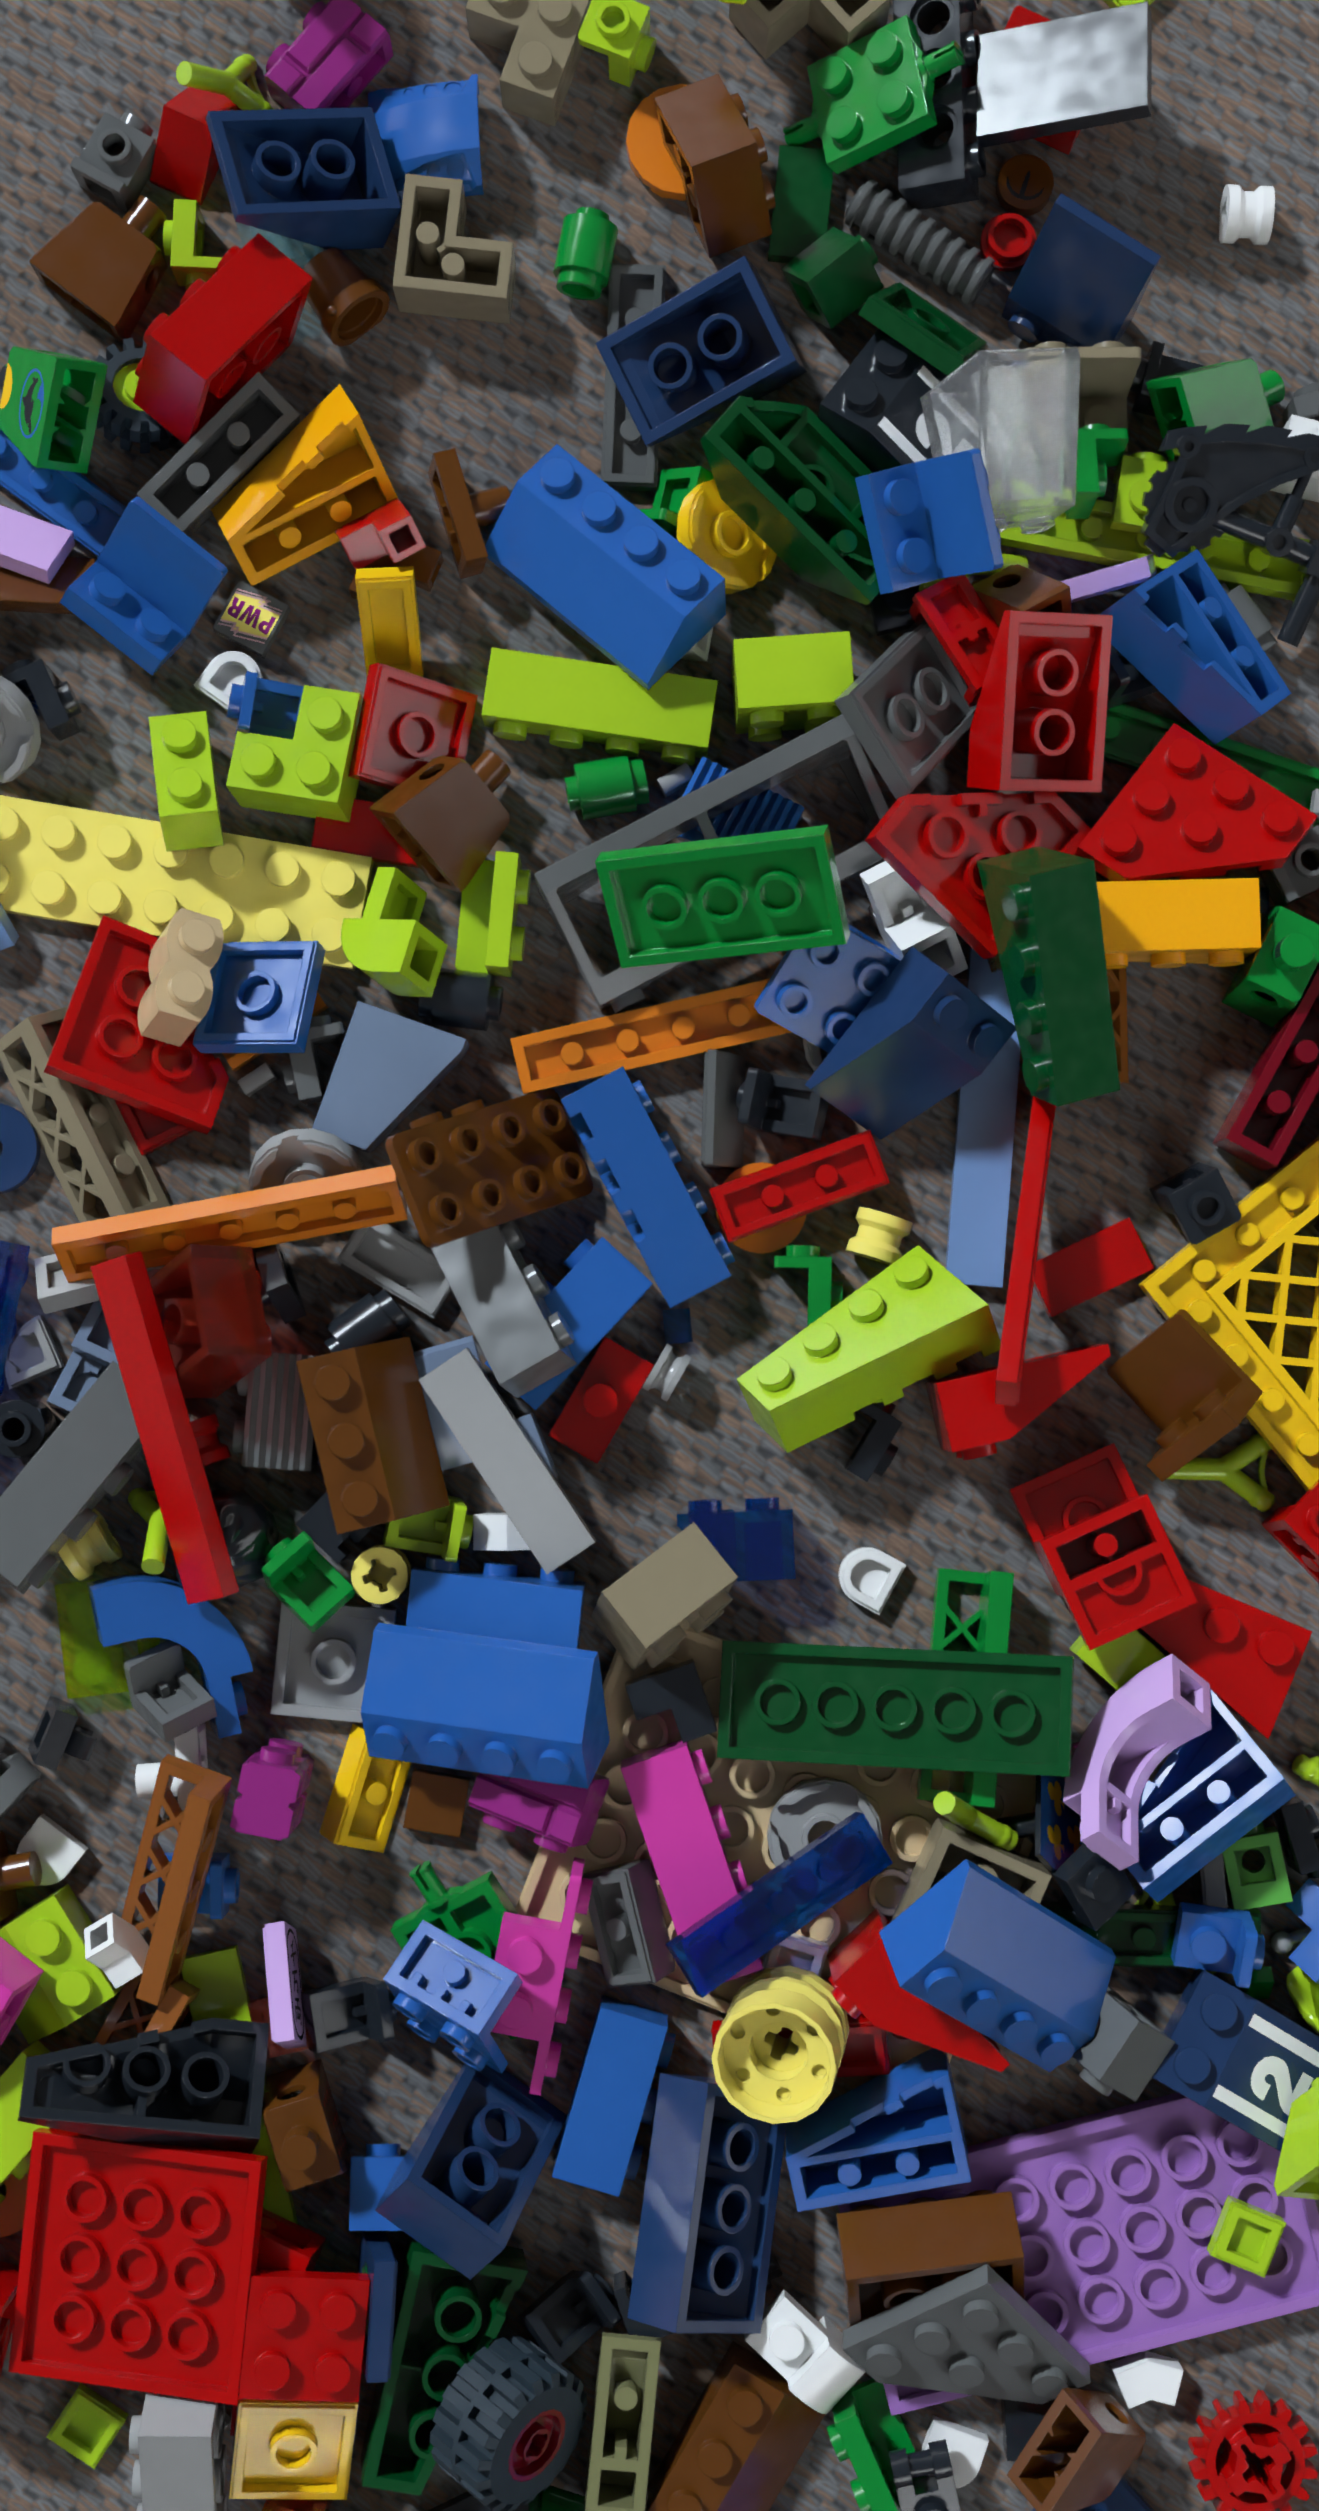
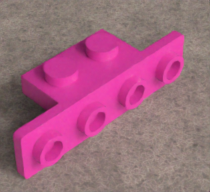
[491,1857,593,2096]

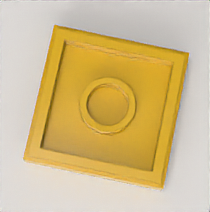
[229,2399,358,2500]

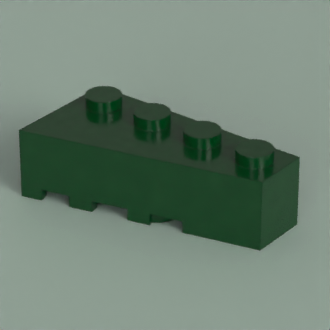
[977,846,1120,1107]
[360,2236,528,2496]

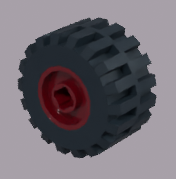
[430,2335,587,2511]

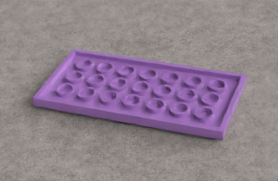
[838,2093,1319,2416]

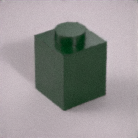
[781,227,884,329]

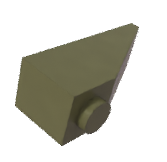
[585,2332,661,2511]

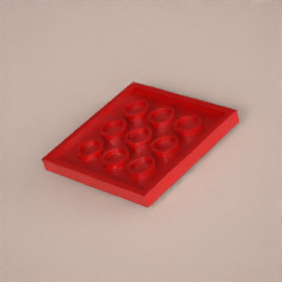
[8,2128,268,2406]

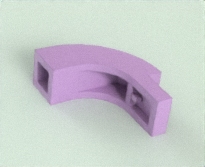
[1063,1654,1212,1871]

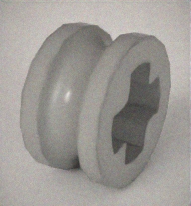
[642,1344,692,1402]

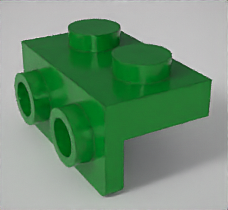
[826,2378,927,2511]

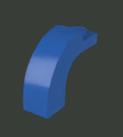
[87,1574,253,1739]

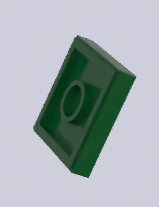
[859,282,988,379]

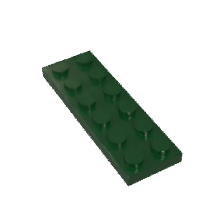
[717,1640,1074,1777]

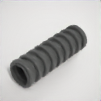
[845,179,995,305]

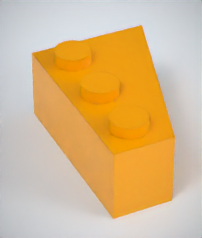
[211,384,398,587]
[1097,878,1261,970]

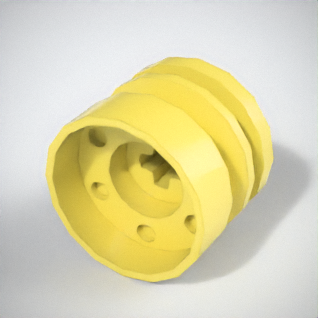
[711,1966,850,2124]

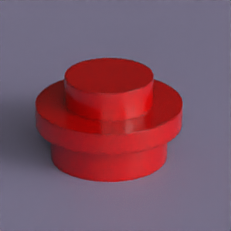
[980,213,1037,272]

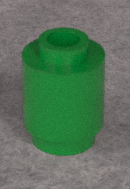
[553,207,618,300]
[564,755,650,821]

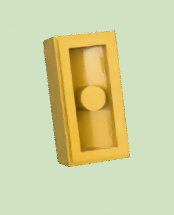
[319,1723,411,1853]

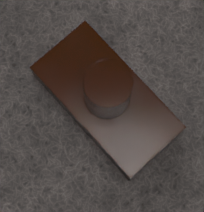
[428,448,510,580]

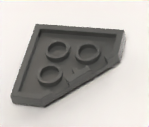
[843,2264,1091,2404]

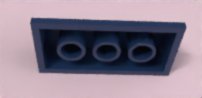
[627,2073,787,2334]

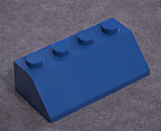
[485,444,726,690]
[361,1622,610,1789]
[879,1859,1116,2072]

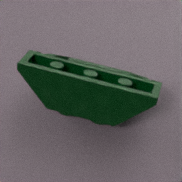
[700,396,880,605]

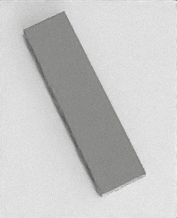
[418,1348,597,1574]

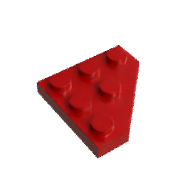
[1075,723,1318,881]
[865,791,1091,959]
[44,915,229,1135]

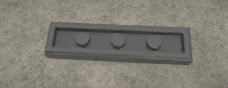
[601,263,666,492]

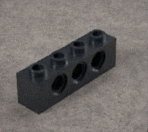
[893,0,986,209]

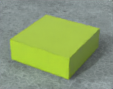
[1207,2195,1286,2278]
[46,2383,129,2469]

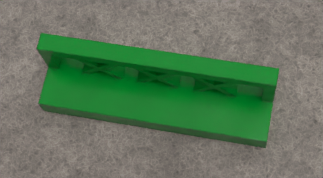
[916,1568,1014,1808]

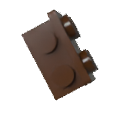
[1107,1309,1263,1482]

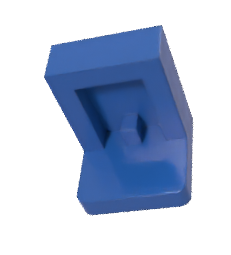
[227,671,304,739]

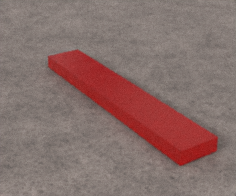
[995,1096,1056,1406]
[90,1251,239,1604]

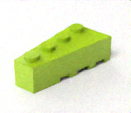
[736,1245,1001,1453]

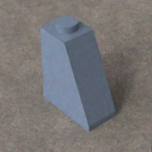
[312,1001,469,1153]

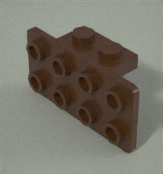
[385,1088,593,1248]

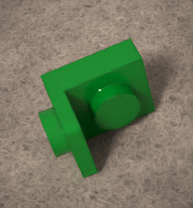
[1061,423,1129,519]

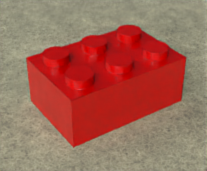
[133,233,313,444]

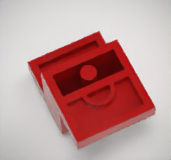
[1008,1443,1198,1651]
[229,2269,370,2436]

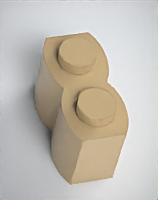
[137,908,224,1047]

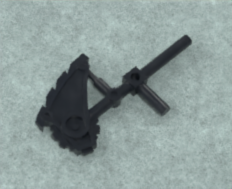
[1140,424,1319,647]

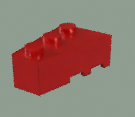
[1138,1580,1312,1739]

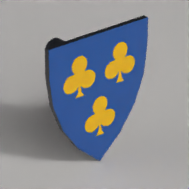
[995,1775,1083,1873]

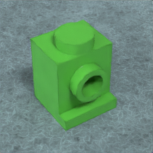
[1223,1821,1293,1910]

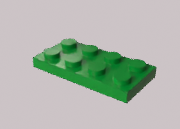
[595,825,850,968]

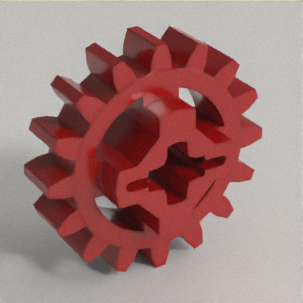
[1188,2390,1318,2511]

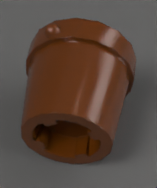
[303,248,390,347]

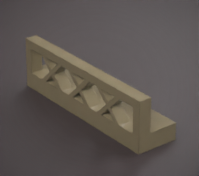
[0,1006,170,1223]

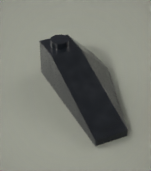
[18,2018,269,2154]

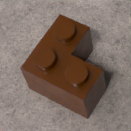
[654,74,776,258]

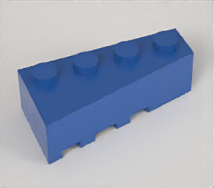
[561,1066,735,1309]

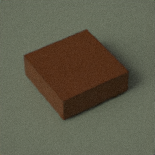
[403,1768,471,1837]

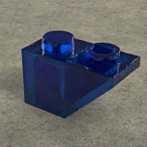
[676,1497,796,1582]

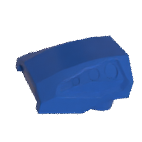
[368,74,484,205]

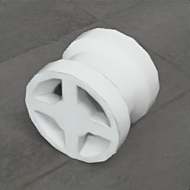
[1219,184,1275,245]

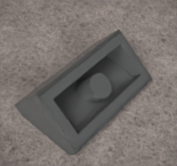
[701,1049,746,1169]
[582,1859,675,1988]

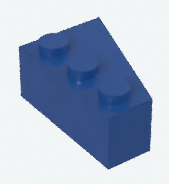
[1100,549,1292,745]
[406,1556,586,1649]
[1127,1688,1296,1903]
[786,2048,972,2212]

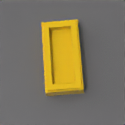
[355,566,424,677]

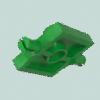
[783,14,965,174]
[390,1860,518,2040]

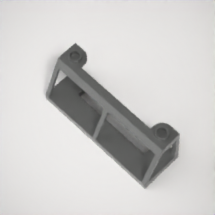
[534,714,889,1014]

